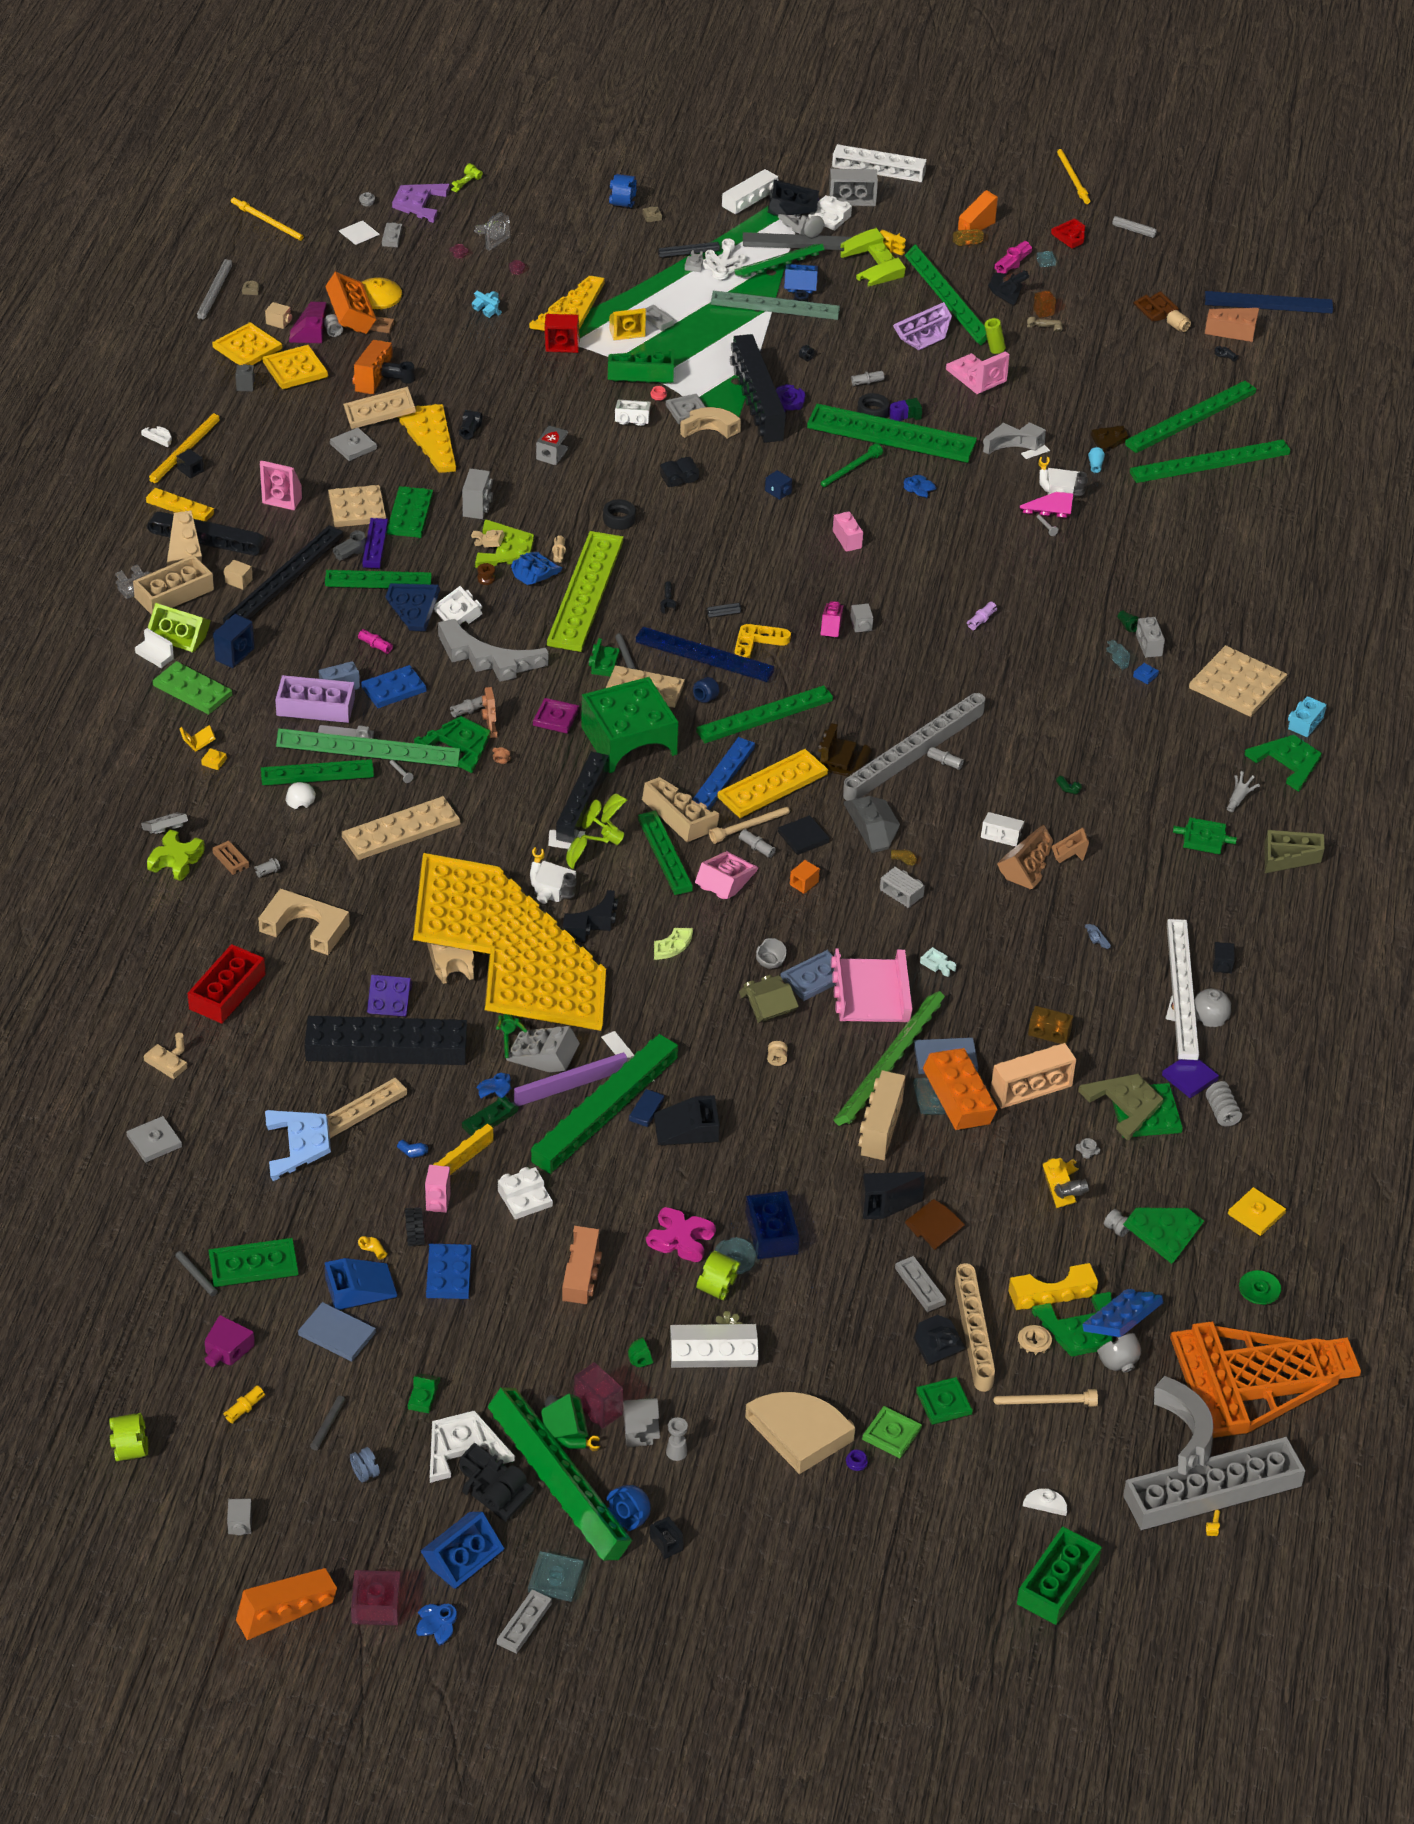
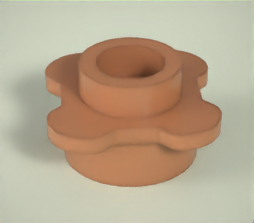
[492,747,511,764]

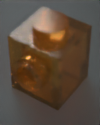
[1033,290,1056,318]

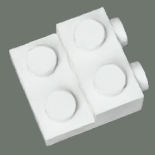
[808,195,852,231]
[615,400,651,425]
[434,586,482,625]
[498,1167,553,1219]

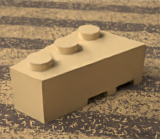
[167,511,202,566]

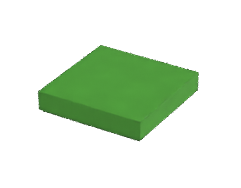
[862,1406,922,1458]

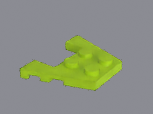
[475,520,534,568]

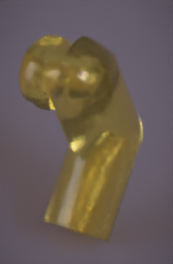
[891,850,917,865]

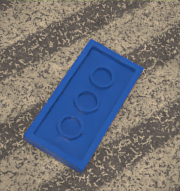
[1083,1289,1163,1337]

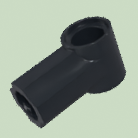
[381,361,415,384]
[459,410,483,440]

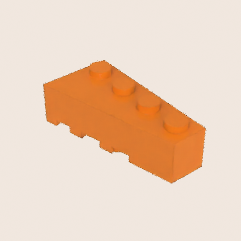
[353,340,393,394]
[236,1568,337,1640]

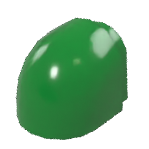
[628,1337,653,1367]

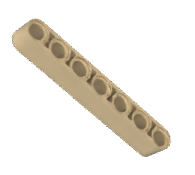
[955,1263,995,1392]

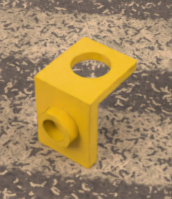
[179,725,216,752]

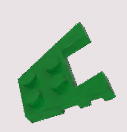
[414,716,491,773]
[1244,735,1322,792]
[1032,1292,1112,1357]

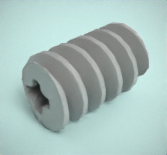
[1206,1081,1242,1126]

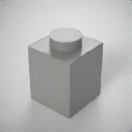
[850,604,873,632]
[227,1499,252,1535]

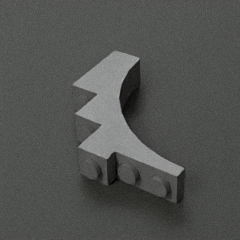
[438,619,548,682]

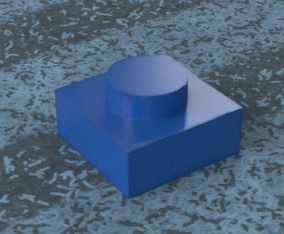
[1133,663,1159,685]

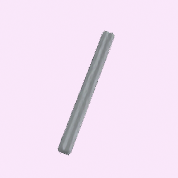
[197,259,232,320]

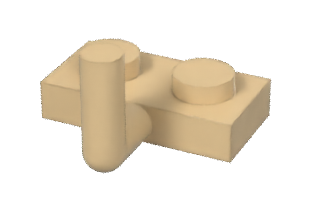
[144,1033,187,1079]

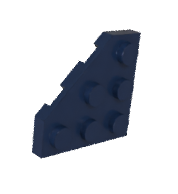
[385,583,440,631]

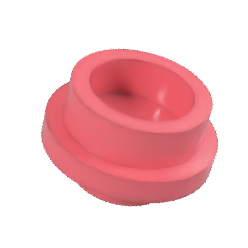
[650,386,667,401]

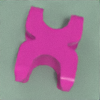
[646,1207,716,1262]

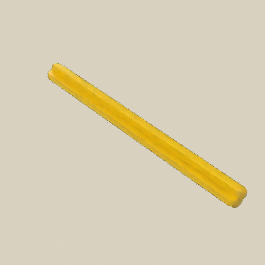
[149,413,220,483]

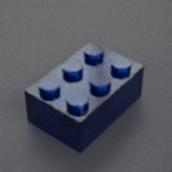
[745,1191,799,1259]

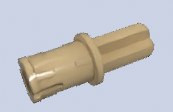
[552,536,566,563]

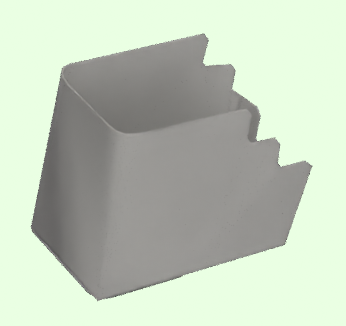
[623,1398,660,1447]

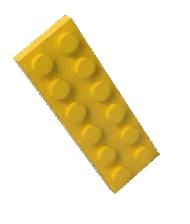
[717,749,828,818]

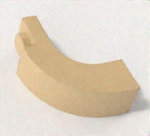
[680,407,741,438]

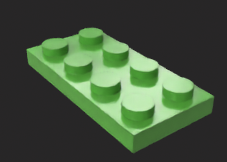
[153,661,232,715]

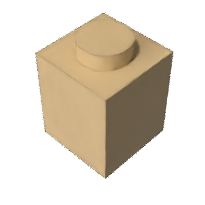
[265,302,292,329]
[224,560,253,589]

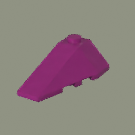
[289,302,327,343]

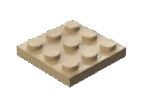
[328,485,386,527]

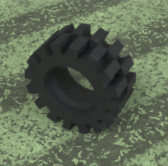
[405,1207,425,1246]

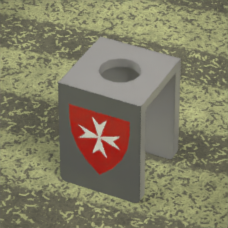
[536,426,568,465]

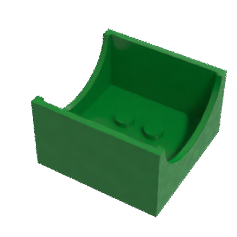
[581,677,678,773]

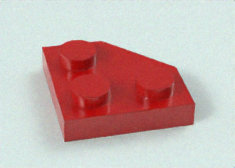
[1051,218,1085,248]

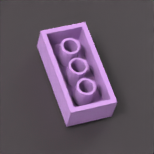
[275,675,355,723]

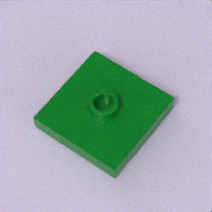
[916,1377,973,1425]

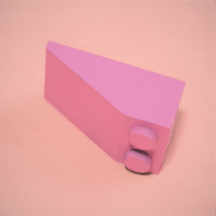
[260,461,302,510]
[695,851,759,899]

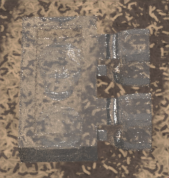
[116,565,150,599]

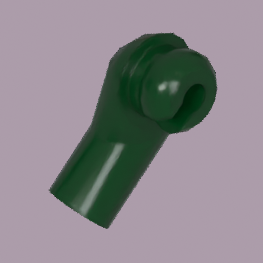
[1056,776,1082,795]

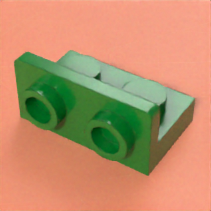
[589,638,620,677]

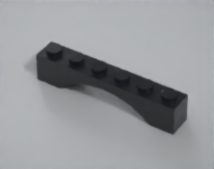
[556,751,609,844]

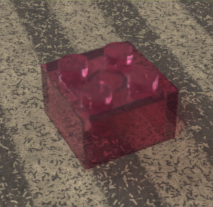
[574,1362,623,1428]
[351,1570,401,1626]

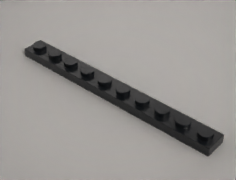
[223,525,343,623]

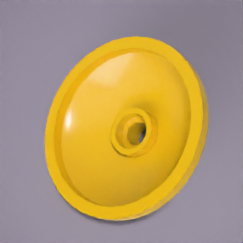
[362,277,402,309]

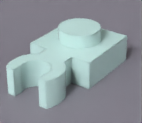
[920,947,956,977]

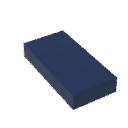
[629,1089,664,1127]

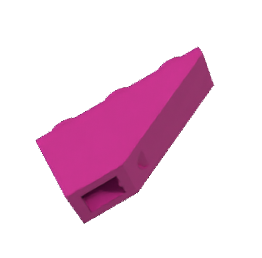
[1020,492,1073,518]
[821,601,844,637]

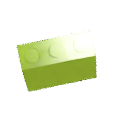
[148,603,211,652]

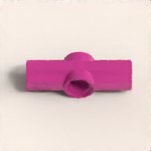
[995,241,1032,273]

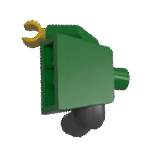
[541,1394,600,1451]

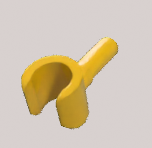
[1206,1510,1220,1536]

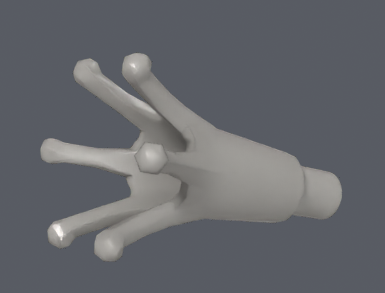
[1227,771,1260,812]

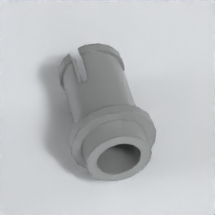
[254,858,280,878]

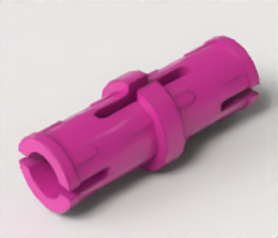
[358,629,393,654]

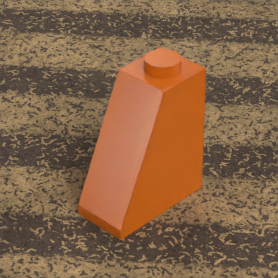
[958,190,998,237]

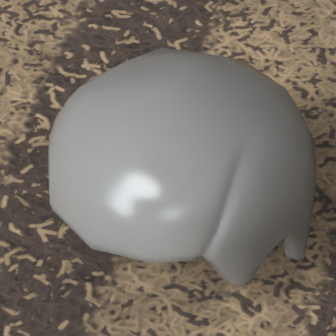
[756,938,787,969]

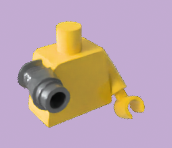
[1042,1158,1089,1208]

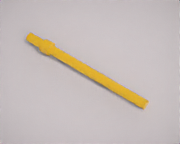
[1057,149,1090,204]
[231,197,304,241]

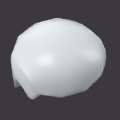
[286,782,316,809]

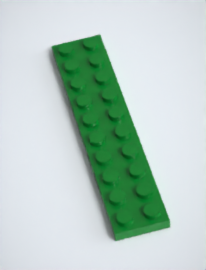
[807,404,977,463]

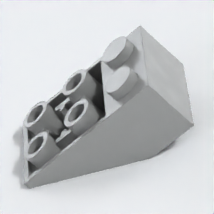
[506,1026,580,1072]

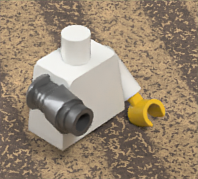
[1038,457,1088,498]
[530,847,577,904]

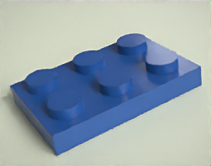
[361,665,426,708]
[426,1244,471,1299]

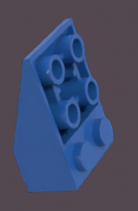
[324,1258,397,1310]

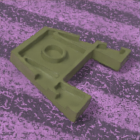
[1078,1074,1163,1141]

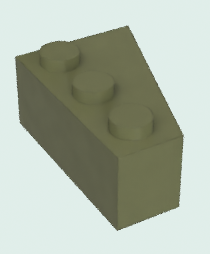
[1264,830,1324,873]

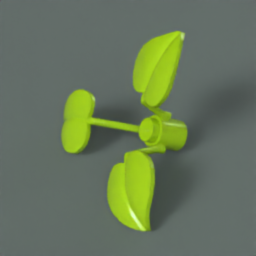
[566,794,628,869]

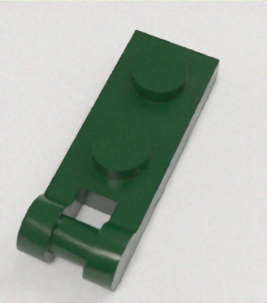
[462,1095,519,1136]

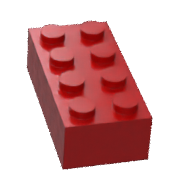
[187,944,266,1024]

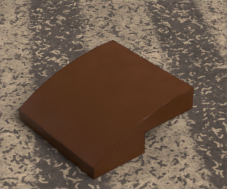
[1133,291,1179,321]
[904,1199,965,1250]

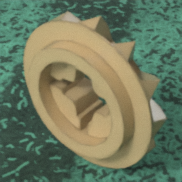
[1017,1325,1052,1355]

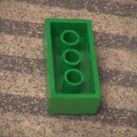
[1017,1526,1102,1625]

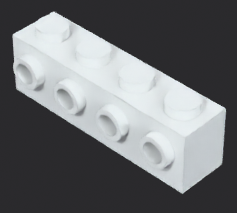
[722,169,778,214]

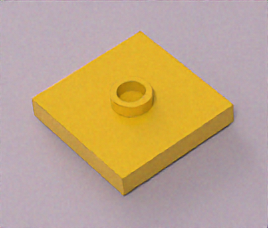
[1228,1187,1286,1236]

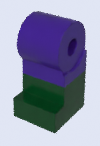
[889,398,922,421]

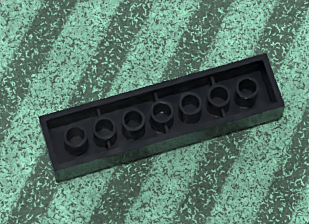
[730,334,786,443]
[305,1016,467,1065]

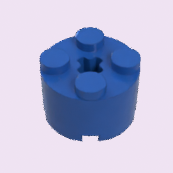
[609,174,637,208]

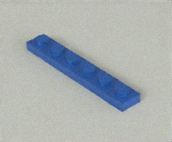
[692,737,755,810]

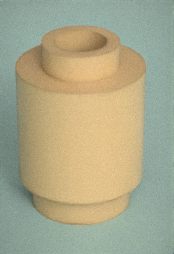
[1167,310,1191,332]

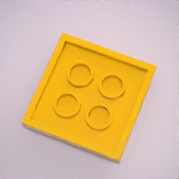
[212,322,282,365]
[263,345,328,389]

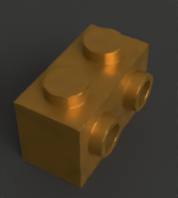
[1028,1006,1073,1044]

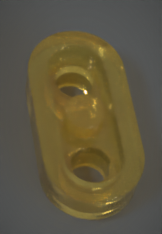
[953,229,984,246]

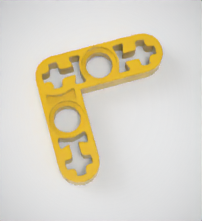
[734,624,791,664]

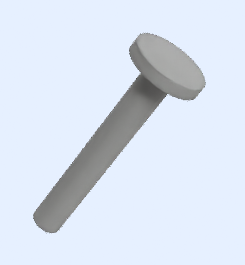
[1037,514,1058,536]
[390,760,413,783]

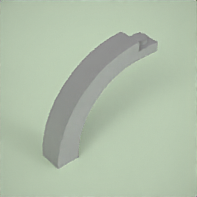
[1154,1376,1213,1475]

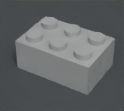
[829,169,878,206]

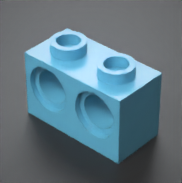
[1288,696,1327,737]

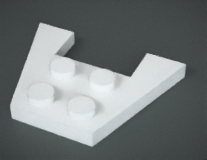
[430,1411,514,1483]

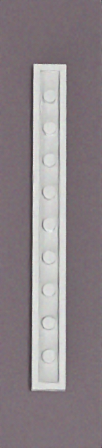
[1167,919,1199,1060]

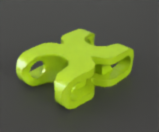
[147,830,205,881]

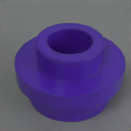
[846,1450,868,1471]

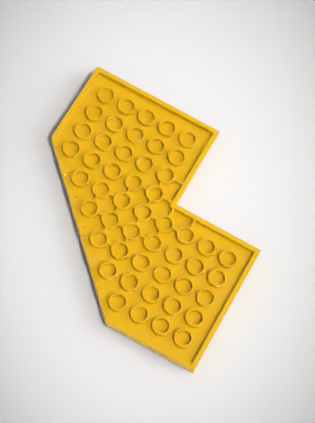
[413,853,606,1031]

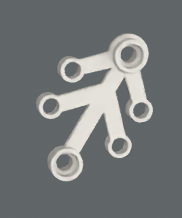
[702,239,746,280]

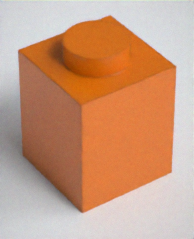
[790,860,820,894]

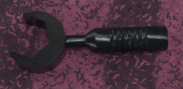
[660,581,676,614]

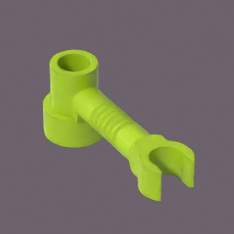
[451,163,483,193]

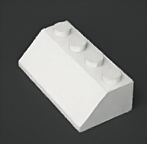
[670,1324,758,1368]

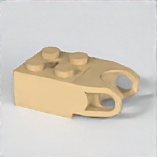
[427,943,474,984]

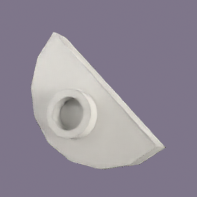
[141,426,172,447]
[1023,1489,1067,1516]

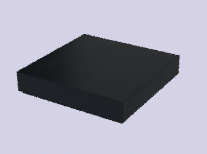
[778,815,829,855]

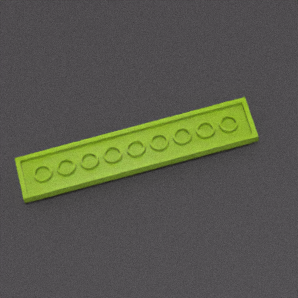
[547,531,623,652]

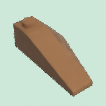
[997,825,1053,889]

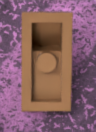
[1051,828,1089,863]

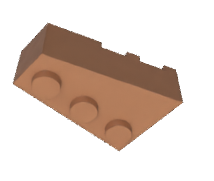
[1205,308,1259,342]
[562,1226,602,1304]

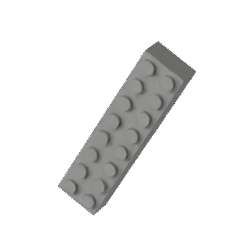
[1123,1437,1305,1530]

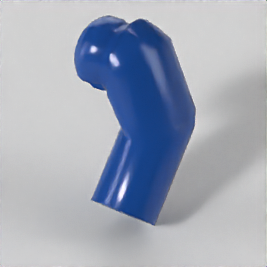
[397,1140,428,1158]

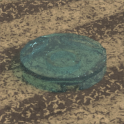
[715,1237,756,1274]

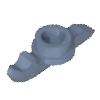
[1085,924,1111,949]

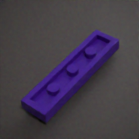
[363,518,388,568]

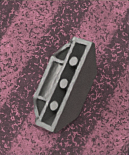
[844,796,900,853]

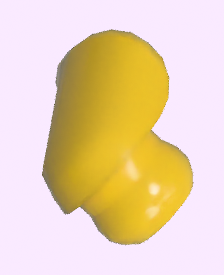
[358,1236,387,1260]

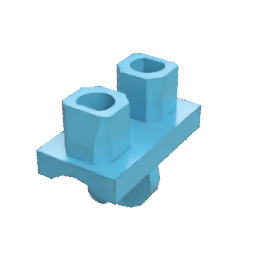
[471,291,502,318]

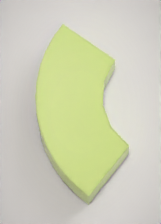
[654,928,693,960]

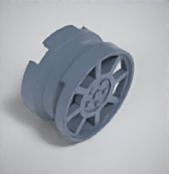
[350,1447,380,1483]

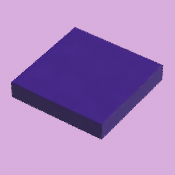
[1162,1059,1219,1098]

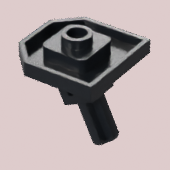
[988,270,1029,306]
[913,1315,966,1366]

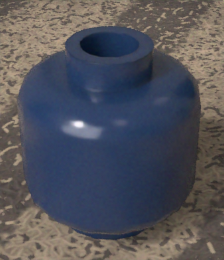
[693,677,719,703]

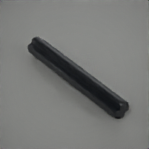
[658,242,720,257]

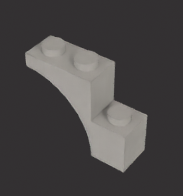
[983,422,1046,454]

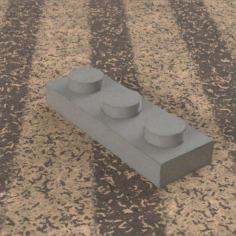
[895,1256,946,1312]
[497,1589,552,1654]

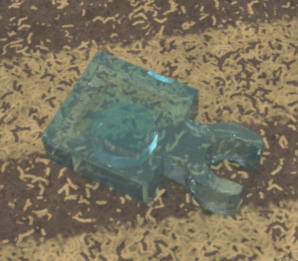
[1106,640,1130,670]

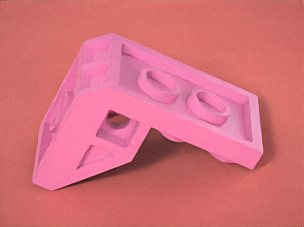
[946,351,1010,394]

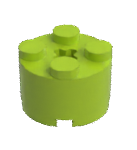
[696,1251,741,1301]
[109,1413,148,1461]

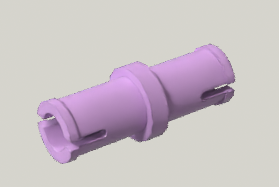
[967,602,997,630]

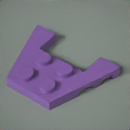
[392,184,450,223]

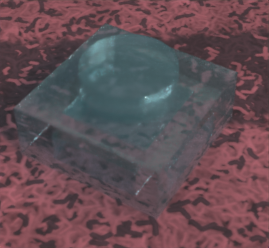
[1036,251,1056,267]

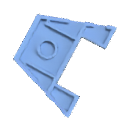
[265,1110,331,1181]

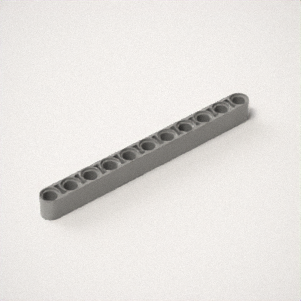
[843,693,985,801]

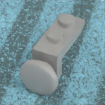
[778,214,824,238]

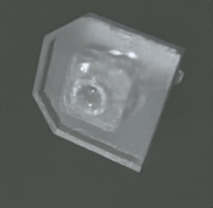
[474,212,510,251]

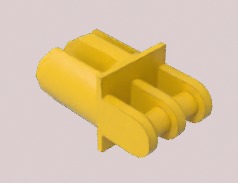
[880,230,906,255]

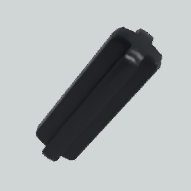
[707,603,741,617]

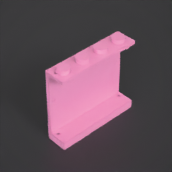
[831,948,912,1022]

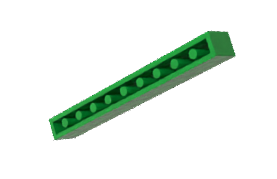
[531,1034,678,1174]
[488,1387,632,1561]

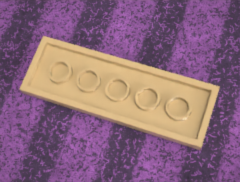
[342,796,460,860]

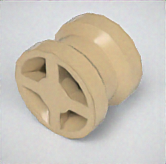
[767,1041,788,1066]

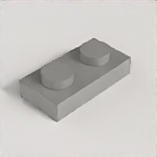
[382,223,402,247]
[645,304,674,331]

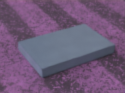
[781,950,836,1001]
[914,1038,978,1074]
[298,1302,376,1362]

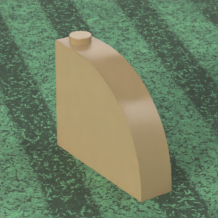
[745,1392,855,1474]

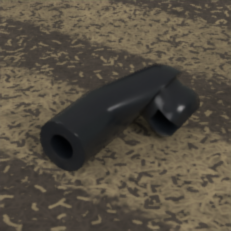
[1214,346,1239,362]

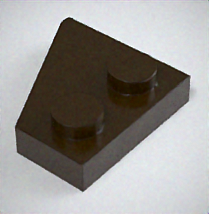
[1091,426,1128,453]

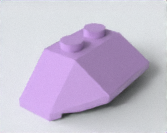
[893,302,952,350]

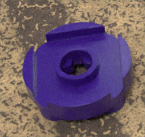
[776,385,805,411]

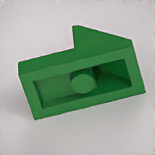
[408,1373,440,1414]

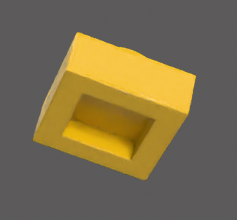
[201,748,227,770]

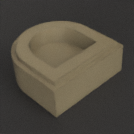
[242,281,260,295]

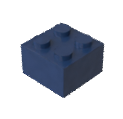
[213,614,254,668]

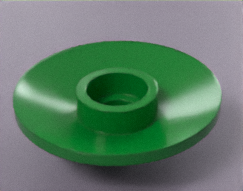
[1239,1270,1281,1305]

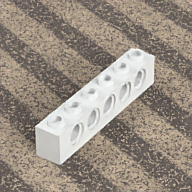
[832,144,927,182]

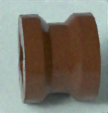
[478,563,495,585]

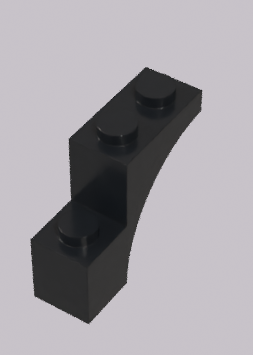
[562,890,618,943]

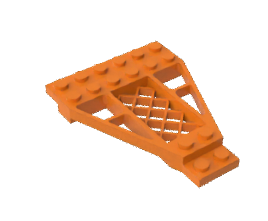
[1170,1321,1361,1438]

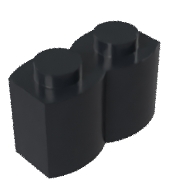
[660,457,699,487]

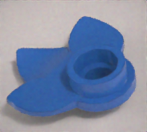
[903,475,936,498]
[476,1073,511,1098]
[416,1604,457,1645]

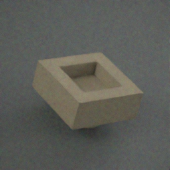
[642,206,662,222]

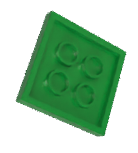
[1112,1083,1183,1138]

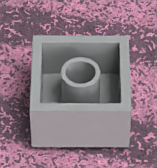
[462,469,493,519]

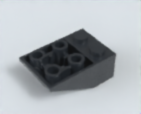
[654,1095,719,1145]
[861,1172,925,1219]

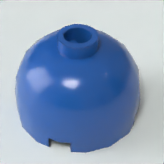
[607,1485,651,1531]

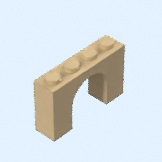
[258,889,350,955]

